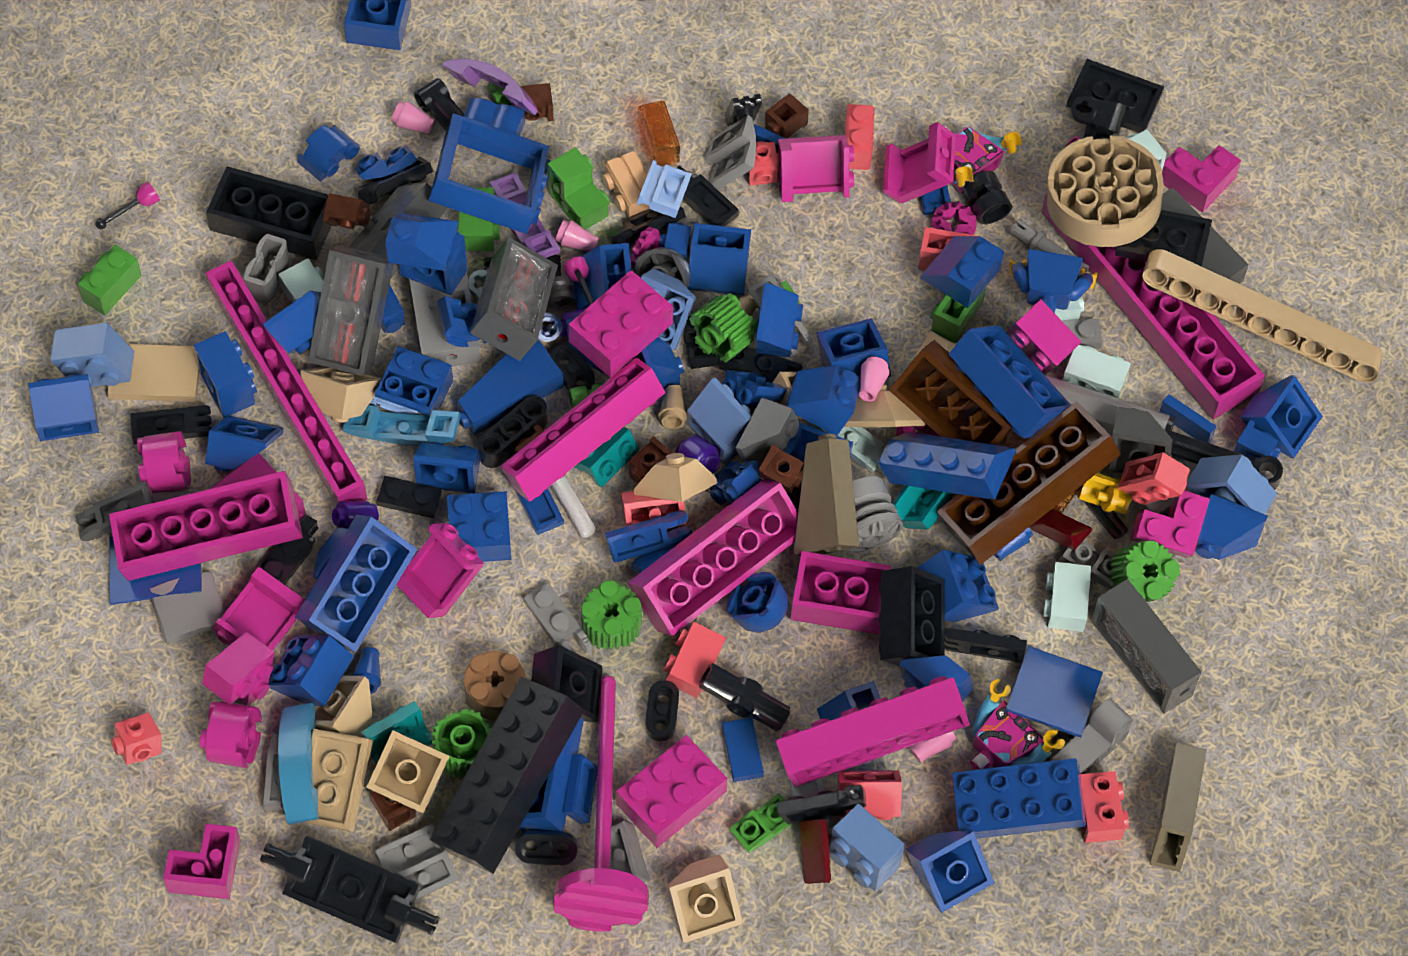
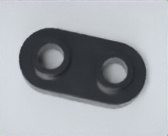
[550,344,595,391]
[645,680,679,741]
[515,830,578,865]

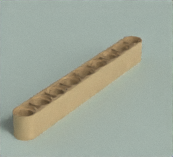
[1143,249,1383,383]

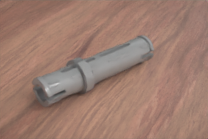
[1010,219,1089,272]

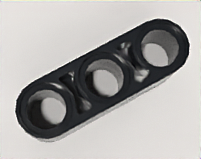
[478,396,548,468]

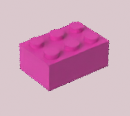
[569,270,673,378]
[1006,300,1081,375]
[791,551,891,635]
[616,735,728,848]

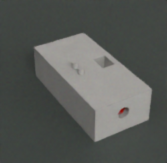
[408,272,481,367]

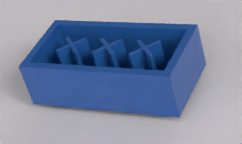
[952,758,1086,839]

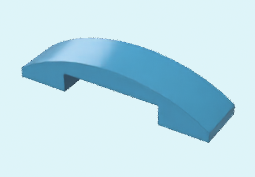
[343,405,461,446]
[278,703,318,825]

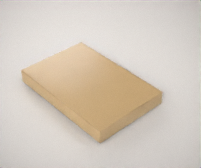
[107,344,199,402]
[304,729,373,832]

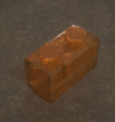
[638,100,680,167]

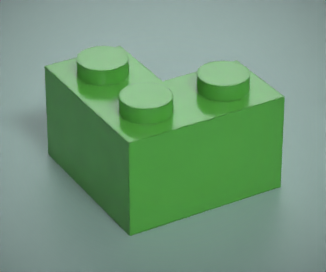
[548,147,610,229]

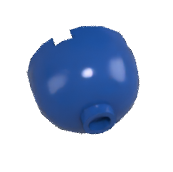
[727,572,789,633]

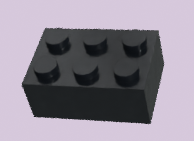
[879,566,945,667]

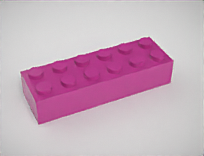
[109,471,303,581]
[628,479,798,636]
[776,676,970,788]

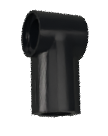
[414,78,465,131]

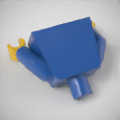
[1009,249,1098,313]

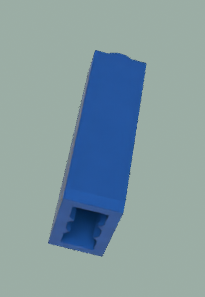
[458,339,564,436]

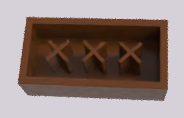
[889,340,1012,445]

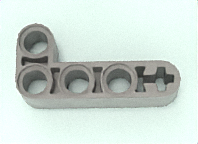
[1049,698,1133,774]

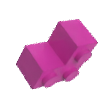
[1162,145,1241,213]
[1130,491,1210,558]
[202,632,275,706]
[163,824,241,899]

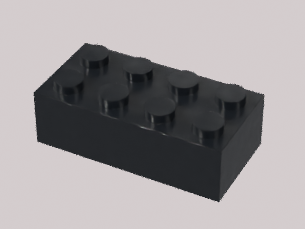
[206,166,331,260]

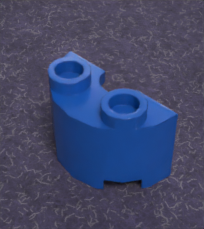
[297,124,360,182]
[437,296,487,347]
[722,370,787,408]
[710,460,762,505]

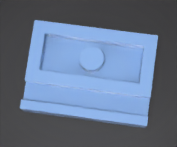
[637,160,692,218]

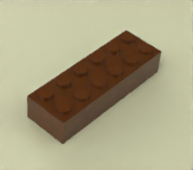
[937,401,1121,565]

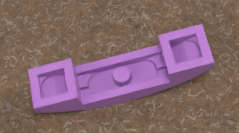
[442,59,538,115]
[490,172,560,258]

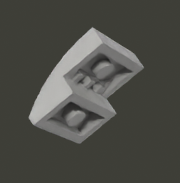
[706,115,756,190]
[150,571,225,643]
[374,824,459,900]

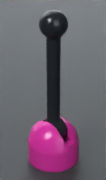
[95,181,160,230]
[564,257,594,306]

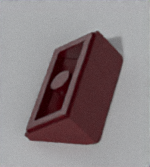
[1029,509,1092,551]
[800,819,831,884]

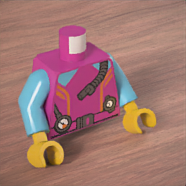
[944,126,1022,194]
[969,679,1065,770]

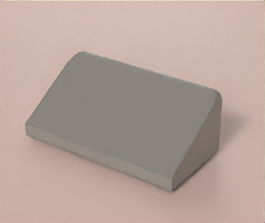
[610,821,650,883]

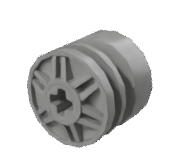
[847,476,903,553]

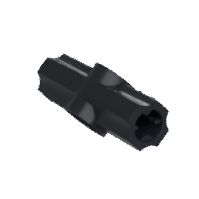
[699,663,790,732]

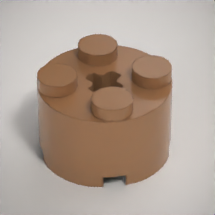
[464,651,526,721]

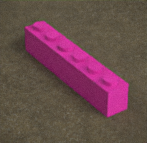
[501,357,665,502]

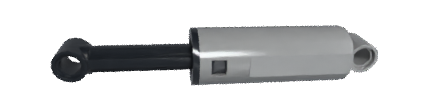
[1044,374,1283,490]

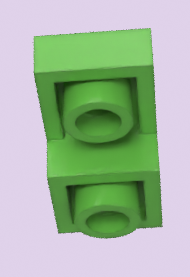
[729,793,792,853]

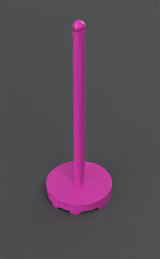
[553,675,649,932]

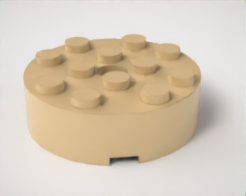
[1047,135,1164,247]

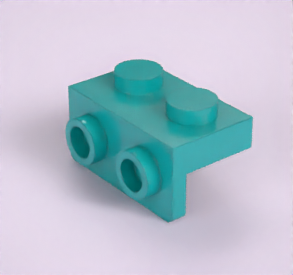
[574,427,639,487]
[892,486,954,530]
[362,701,432,764]

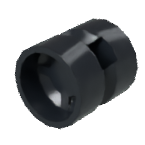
[963,171,1013,225]

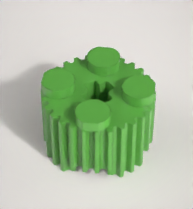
[689,293,758,362]
[1110,541,1180,602]
[581,580,642,650]
[432,708,492,779]

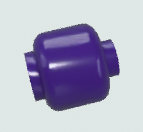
[676,435,720,474]

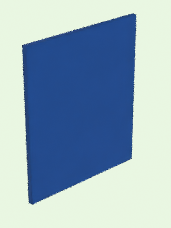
[109,537,202,605]
[1005,646,1103,738]

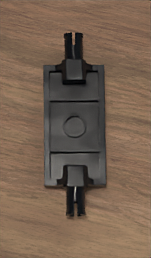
[260,835,440,943]

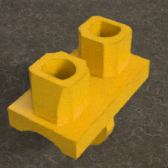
[1077,472,1132,515]

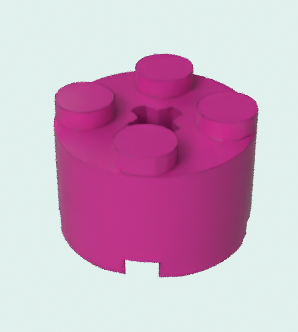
[137,431,191,494]
[200,701,262,768]

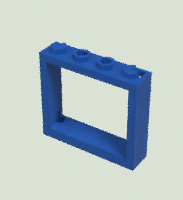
[429,113,551,234]

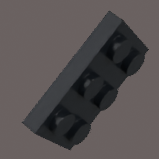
[1066,59,1164,133]
[1115,210,1212,267]

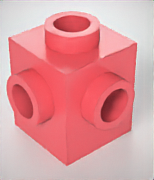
[747,141,779,185]
[111,712,161,765]

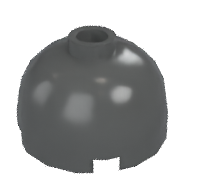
[633,247,691,288]

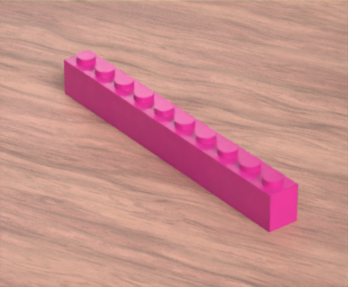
[206,260,368,504]

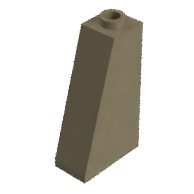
[794,434,859,556]
[1150,742,1207,872]

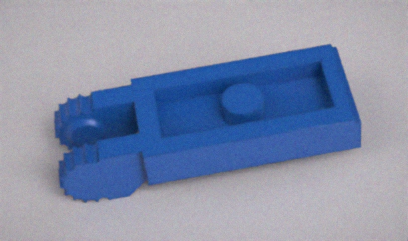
[605,511,692,563]

